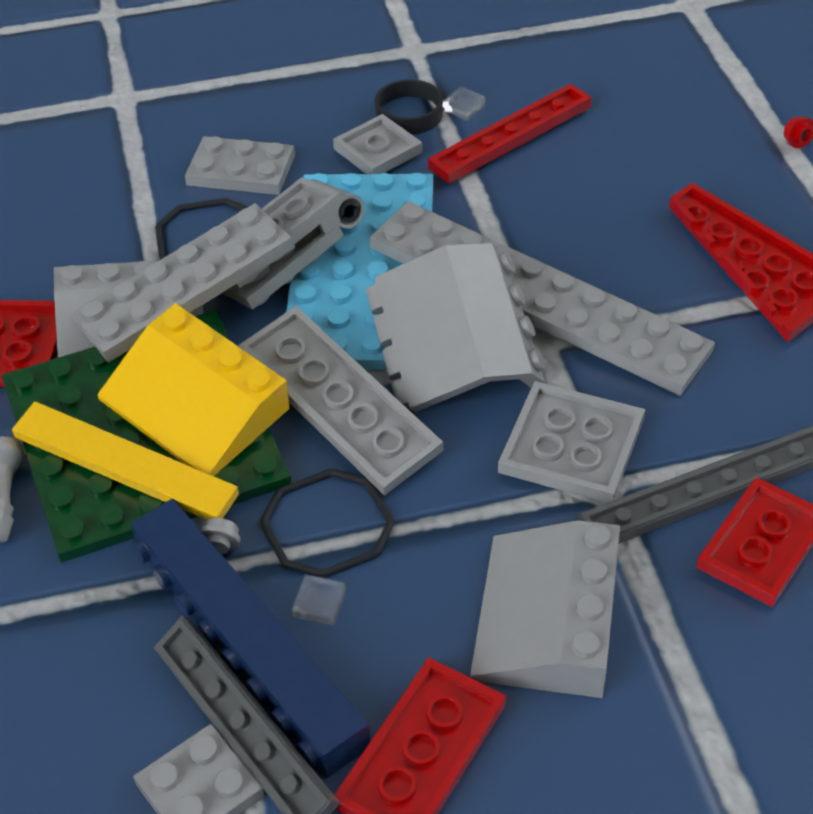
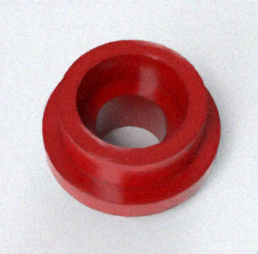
[784,116,813,149]

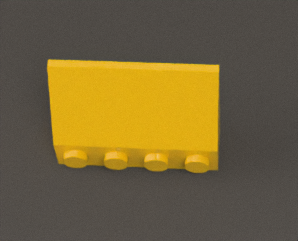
[97,303,289,476]

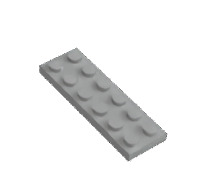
[71,203,295,363]
[238,306,444,496]

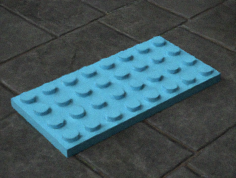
[287,173,433,370]

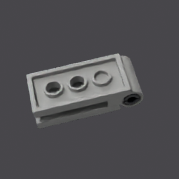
[222,177,364,310]

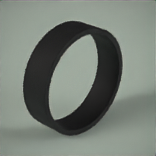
[375,79,443,135]

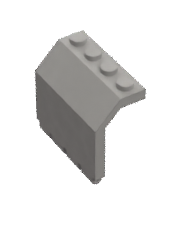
[366,243,546,412]

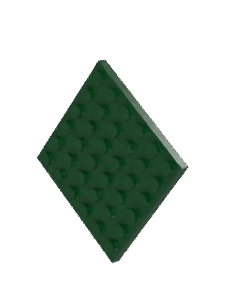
[1,310,291,563]

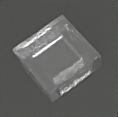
[443,87,485,121]
[292,575,346,625]

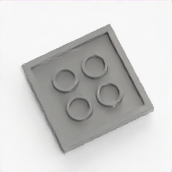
[498,381,645,503]

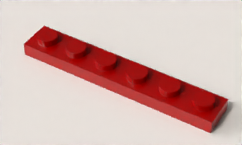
[428,83,592,184]

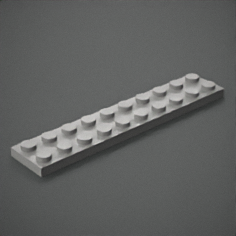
[370,201,715,396]

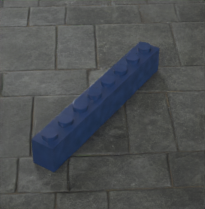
[130,499,371,778]

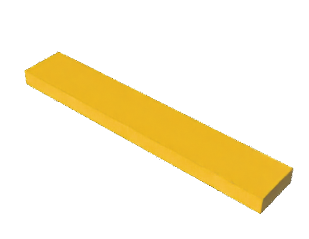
[12,401,239,520]

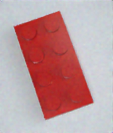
[334,657,507,814]

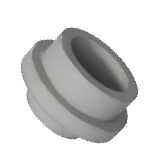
[200,518,241,554]

